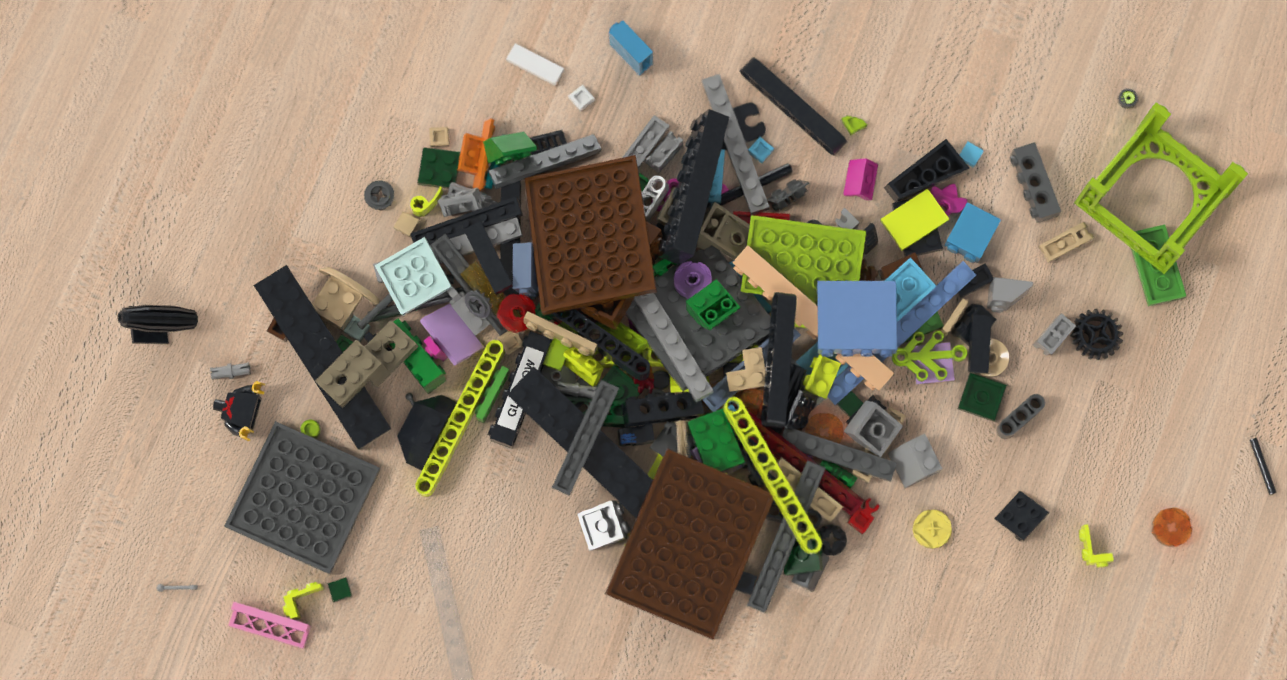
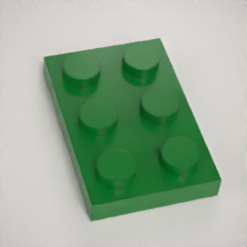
[687,409,745,472]

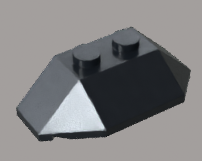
[397,395,457,471]

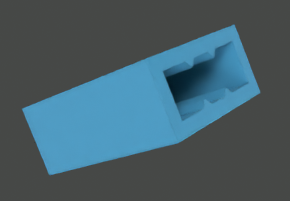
[609,20,653,76]
[944,202,1001,263]

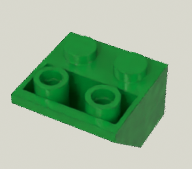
[483,131,537,165]
[686,279,741,330]

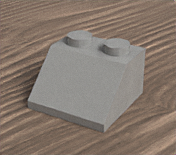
[987,277,1033,313]
[844,400,903,457]
[888,434,942,488]

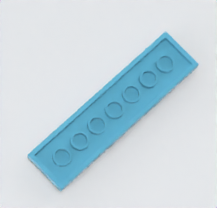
[796,258,936,378]

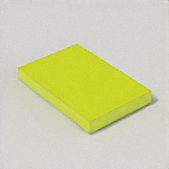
[880,189,949,251]

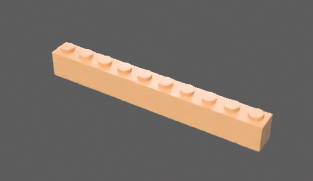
[733,245,894,391]

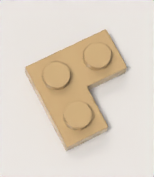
[726,347,766,392]

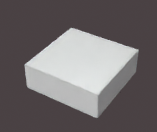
[568,85,595,112]

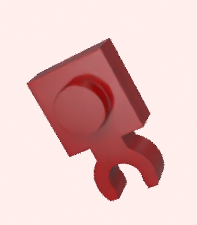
[847,498,880,534]

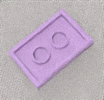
[420,304,484,366]

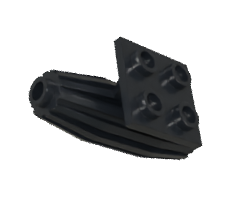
[117,305,198,344]
[760,363,818,434]

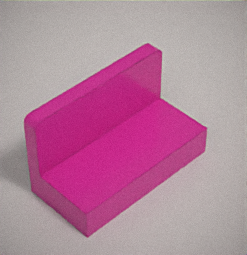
[843,158,878,201]

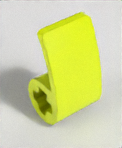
[410,186,443,217]

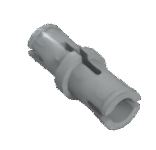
[210,362,251,380]
[557,381,597,398]

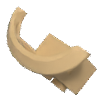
[312,267,380,332]

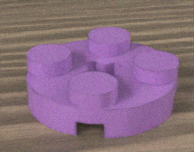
[674,261,712,299]

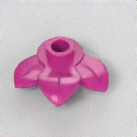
[930,184,967,216]

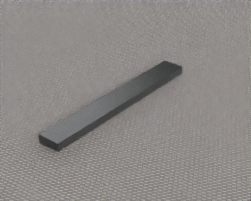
[747,460,826,613]

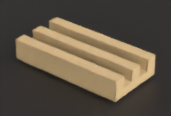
[941,298,968,337]

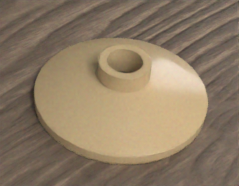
[979,338,1009,377]

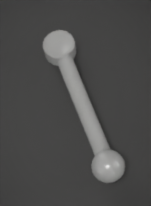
[157,584,198,592]

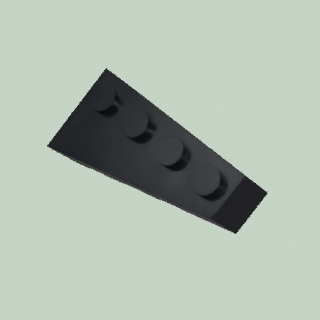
[884,139,970,202]

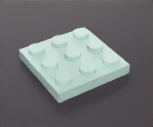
[375,237,452,316]

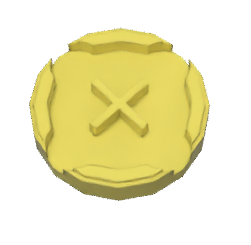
[912,510,952,549]

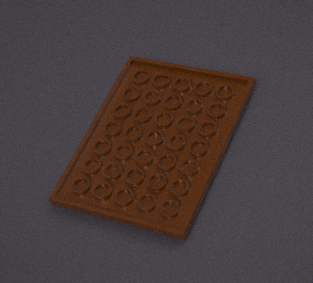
[525,155,657,315]
[605,448,774,640]

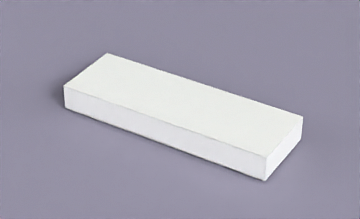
[506,43,564,86]

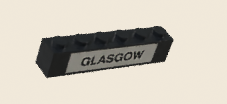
[488,331,552,449]

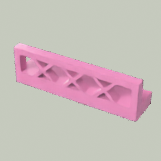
[228,602,311,649]

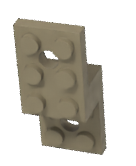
[656,188,750,260]
[315,320,418,408]

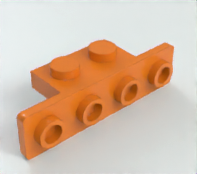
[458,118,495,192]

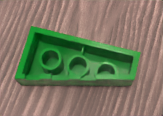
[389,318,446,394]

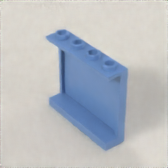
[817,281,897,357]

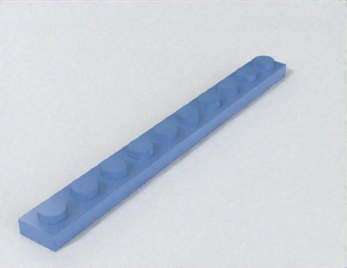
[827,261,976,405]

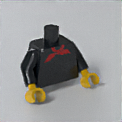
[213,381,265,441]

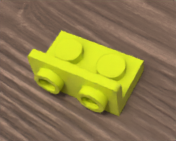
[803,354,841,399]

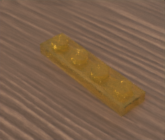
[460,261,521,332]

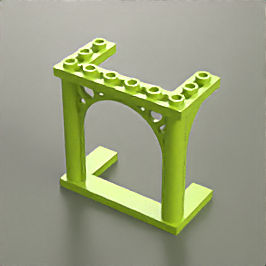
[1074,102,1248,274]

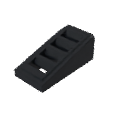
[530,130,567,156]
[863,223,878,255]

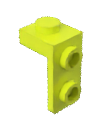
[1079,524,1114,568]
[283,582,324,620]

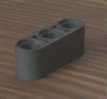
[996,394,1045,439]

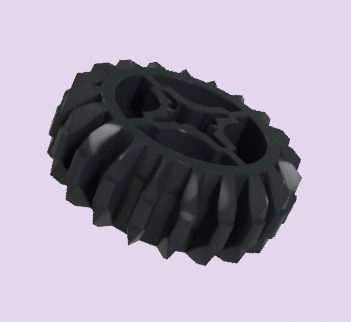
[1070,309,1123,360]

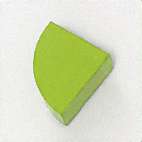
[841,116,867,136]

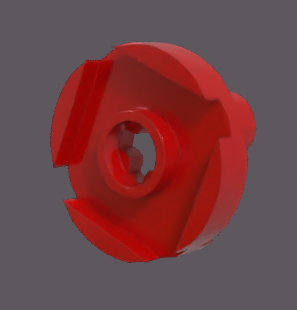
[497,294,536,333]

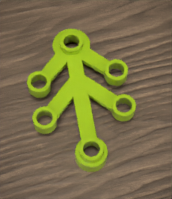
[891,331,967,382]

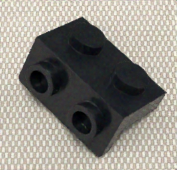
[951,304,997,346]

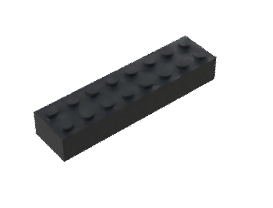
[659,109,729,265]

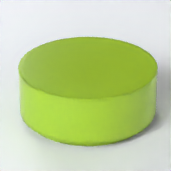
[300,419,321,439]

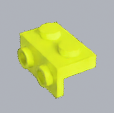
[563,347,604,387]

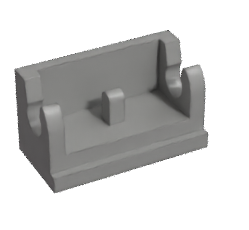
[645,131,683,173]
[438,188,484,217]
[835,208,859,230]
[1033,313,1076,355]

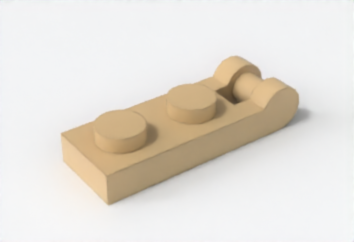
[1039,222,1094,263]

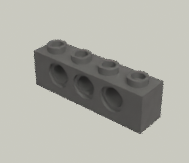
[1010,142,1061,223]

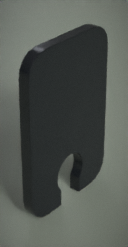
[721,103,766,151]

